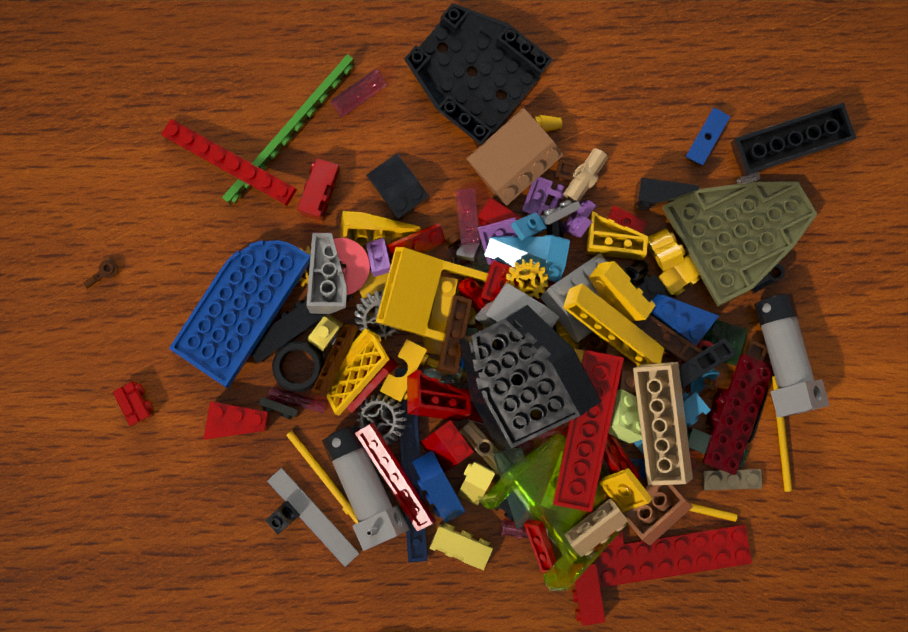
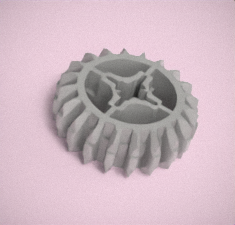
[354,290,400,341]
[356,394,407,445]

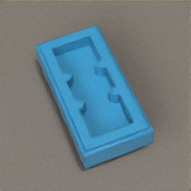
[511,212,547,241]

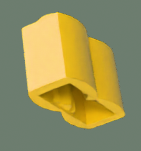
[647,228,685,271]
[657,255,700,297]

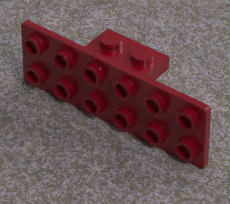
[702,354,773,475]

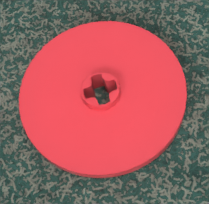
[334,238,370,295]

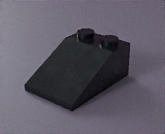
[366,154,430,221]
[633,178,699,211]

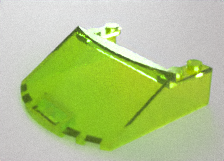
[479,434,627,591]

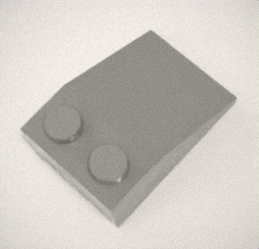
[485,283,559,327]

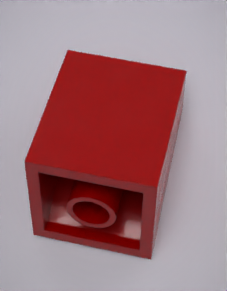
[420,420,474,472]

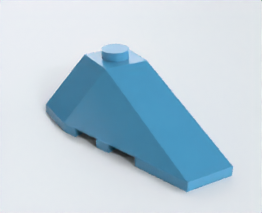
[484,235,570,282]

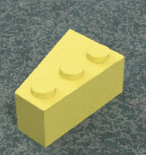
[457,461,495,506]
[430,522,493,570]

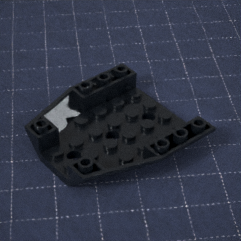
[404,3,553,145]
[459,305,602,450]

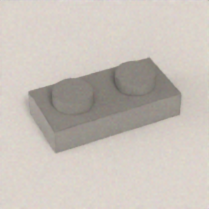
[540,199,581,224]

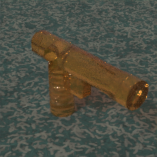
[699,378,721,401]

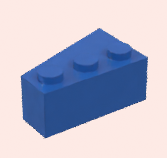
[651,294,719,346]
[412,450,465,523]

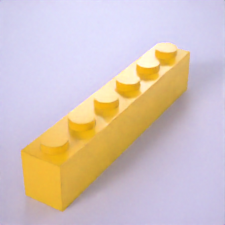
[563,283,664,366]

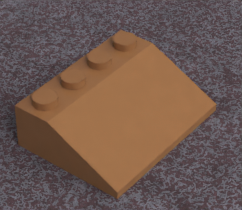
[466,108,563,206]

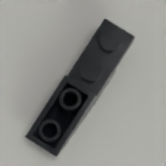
[679,338,736,388]

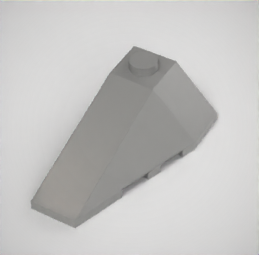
[306,233,347,314]

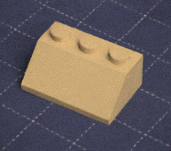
[564,498,628,557]

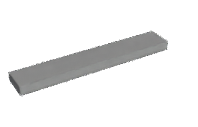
[267,468,360,567]

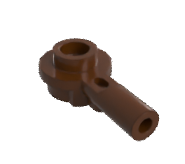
[83,259,118,289]

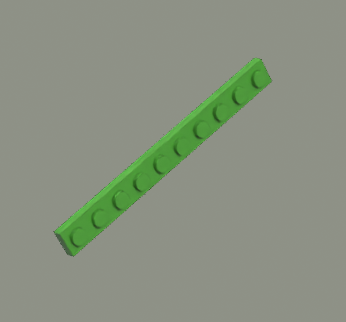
[222,54,355,205]

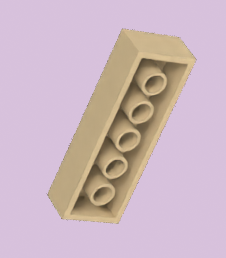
[633,362,693,485]

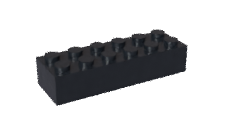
[730,102,856,178]

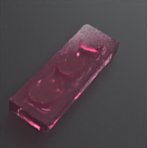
[330,69,387,118]
[456,188,480,245]

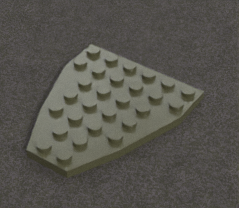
[662,182,817,307]

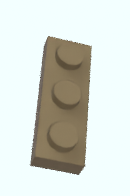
[702,469,762,490]

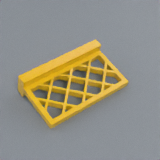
[327,328,389,416]

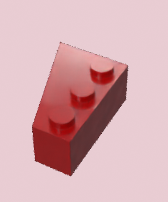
[297,158,340,222]
[339,353,399,413]
[407,369,471,421]
[203,401,270,440]

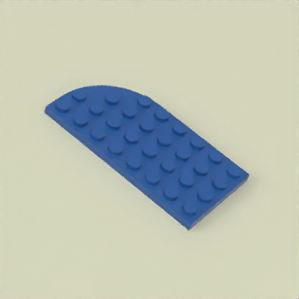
[169,240,310,389]

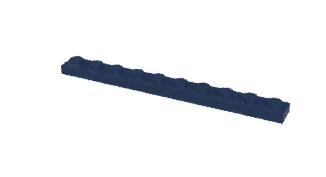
[395,368,428,563]

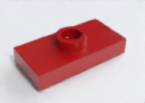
[607,206,648,234]

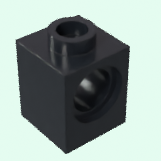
[265,501,300,535]

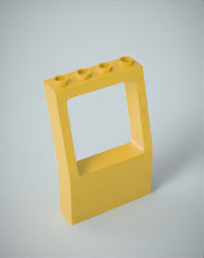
[376,247,497,347]

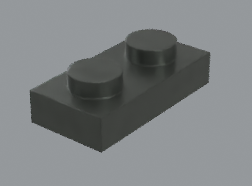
[259,397,300,419]

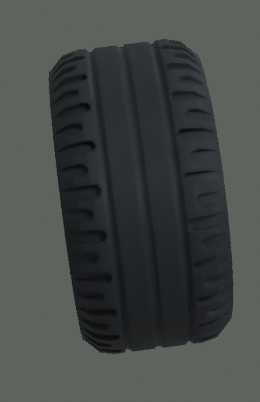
[272,341,324,392]

